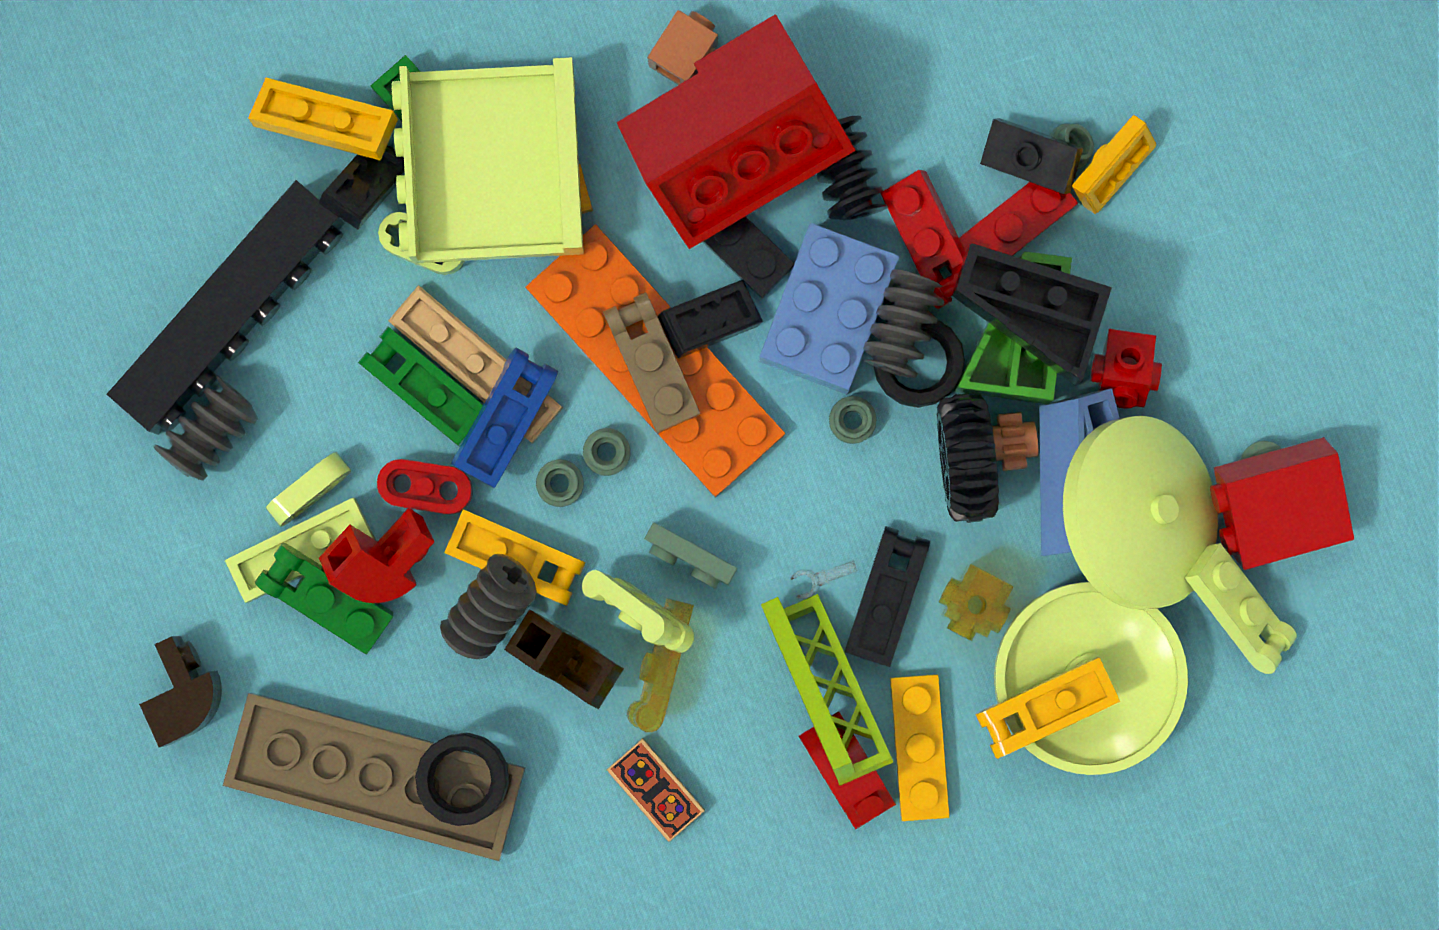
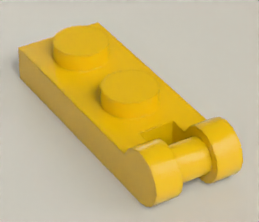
[444,509,586,606]
[975,657,1120,758]

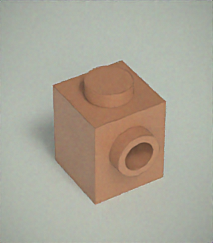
[647,10,718,85]

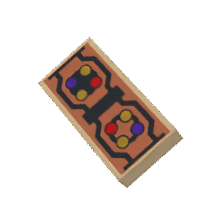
[607,738,705,842]

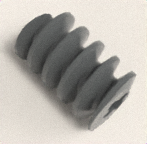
[863,269,945,378]
[153,375,258,481]
[440,554,537,660]

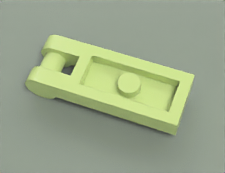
[1185,543,1297,674]

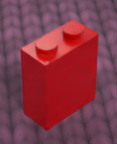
[1210,437,1354,570]

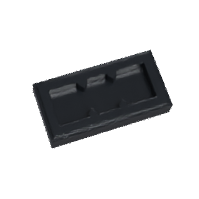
[980,118,1084,194]
[319,145,405,230]
[657,280,763,359]

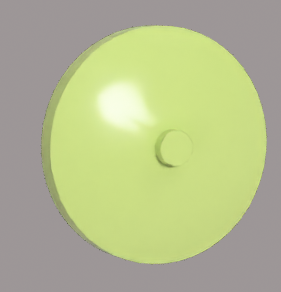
[1063,416,1218,610]
[994,582,1188,775]

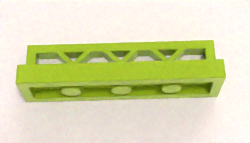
[761,594,893,785]

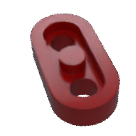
[377,459,473,515]

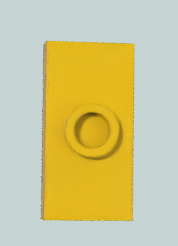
[1071,115,1157,214]

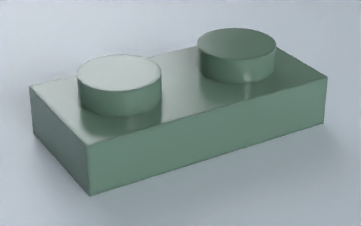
[644,522,737,589]

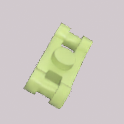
[582,570,694,653]

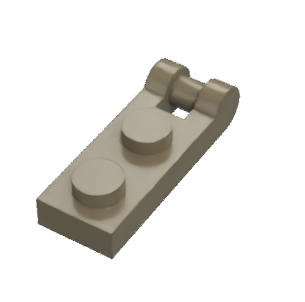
[603,292,701,434]

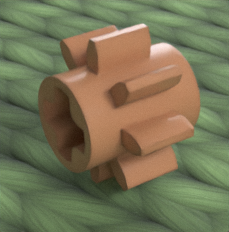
[992,412,1038,471]

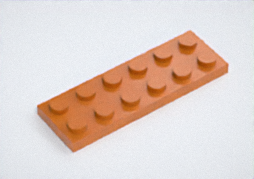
[525,224,786,498]

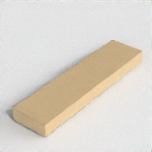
[388,285,563,444]

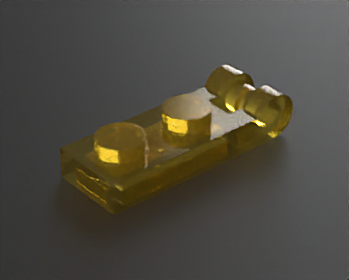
[627,598,694,732]

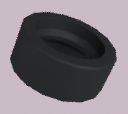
[874,320,965,408]
[415,733,509,826]

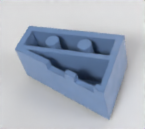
[1039,388,1120,556]

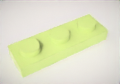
[225,498,375,603]

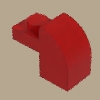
[319,508,435,603]
[798,711,896,830]

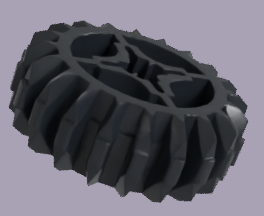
[936,393,999,523]

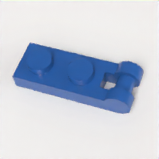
[451,347,558,488]

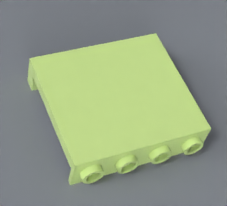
[392,57,584,264]

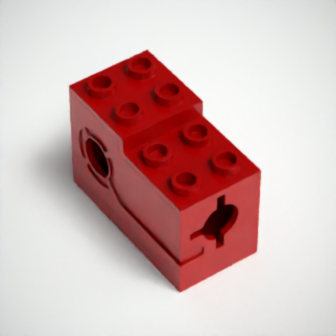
[616,14,856,249]

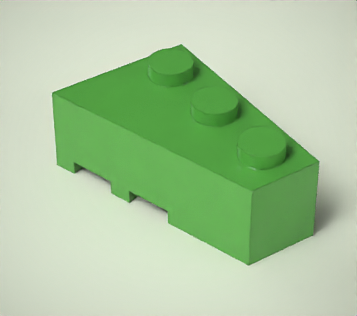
[954,251,1072,404]

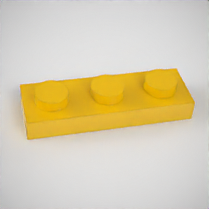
[248,78,398,161]
[890,674,949,821]

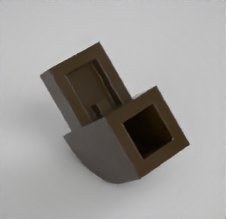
[504,609,624,709]
[139,636,222,748]

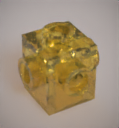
[938,564,1014,641]

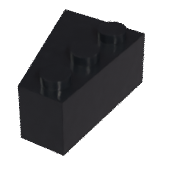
[952,243,1112,386]

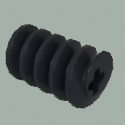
[817,115,888,221]

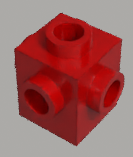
[1091,329,1162,409]

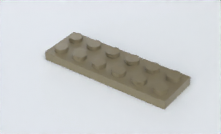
[223,693,526,861]

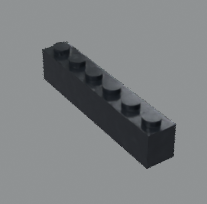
[106,180,345,435]

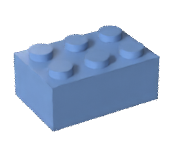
[759,223,899,394]

